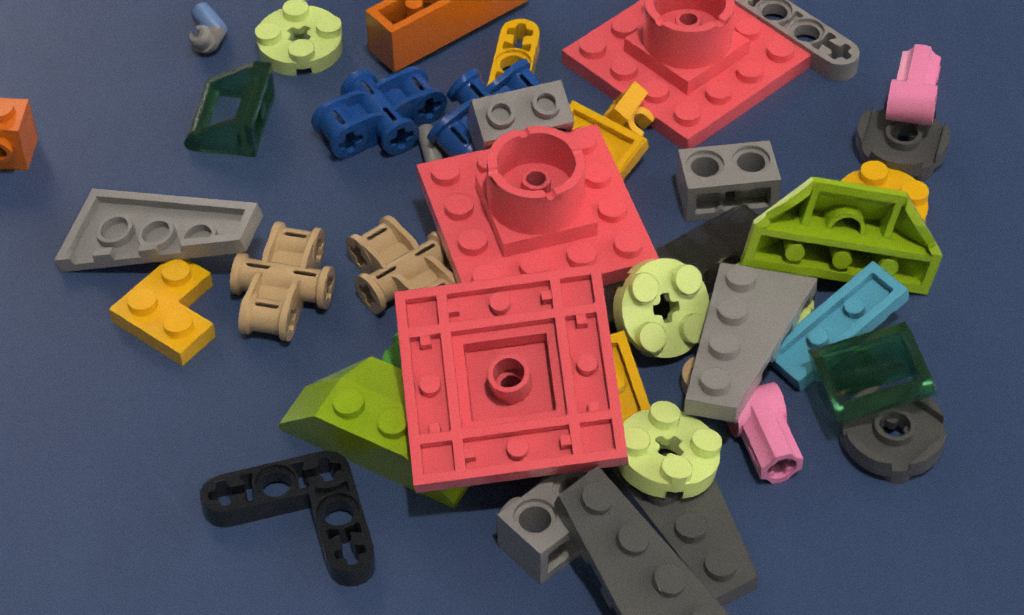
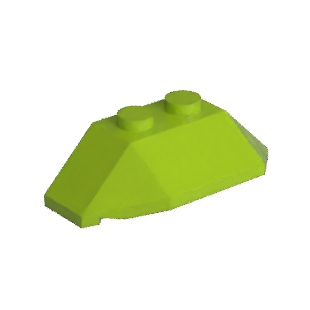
[740,176,943,295]
[279,356,469,509]

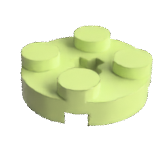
[255,0,343,76]
[613,258,710,358]
[618,401,722,498]

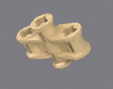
[346,215,457,314]
[230,221,336,342]

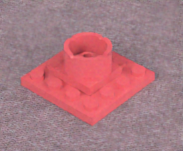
[562,0,811,149]
[416,124,659,286]
[394,264,629,493]

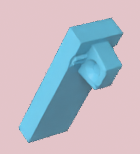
[768,261,909,392]

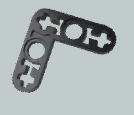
[200,451,375,587]

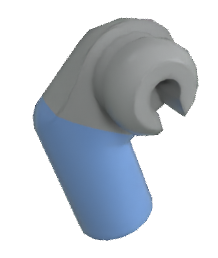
[189,2,227,54]

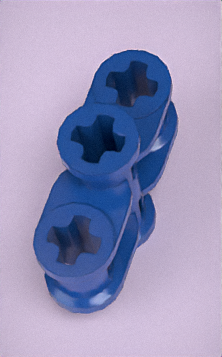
[427,59,542,157]
[311,66,447,159]

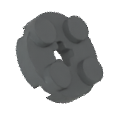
[856,102,950,181]
[840,385,946,484]

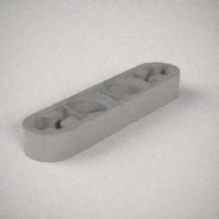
[734,0,860,81]

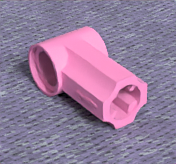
[885,44,941,126]
[726,382,804,484]

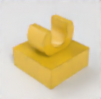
[603,81,655,136]

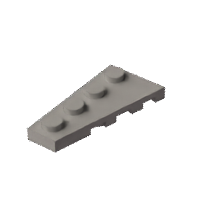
[54,188,263,272]
[684,262,818,422]

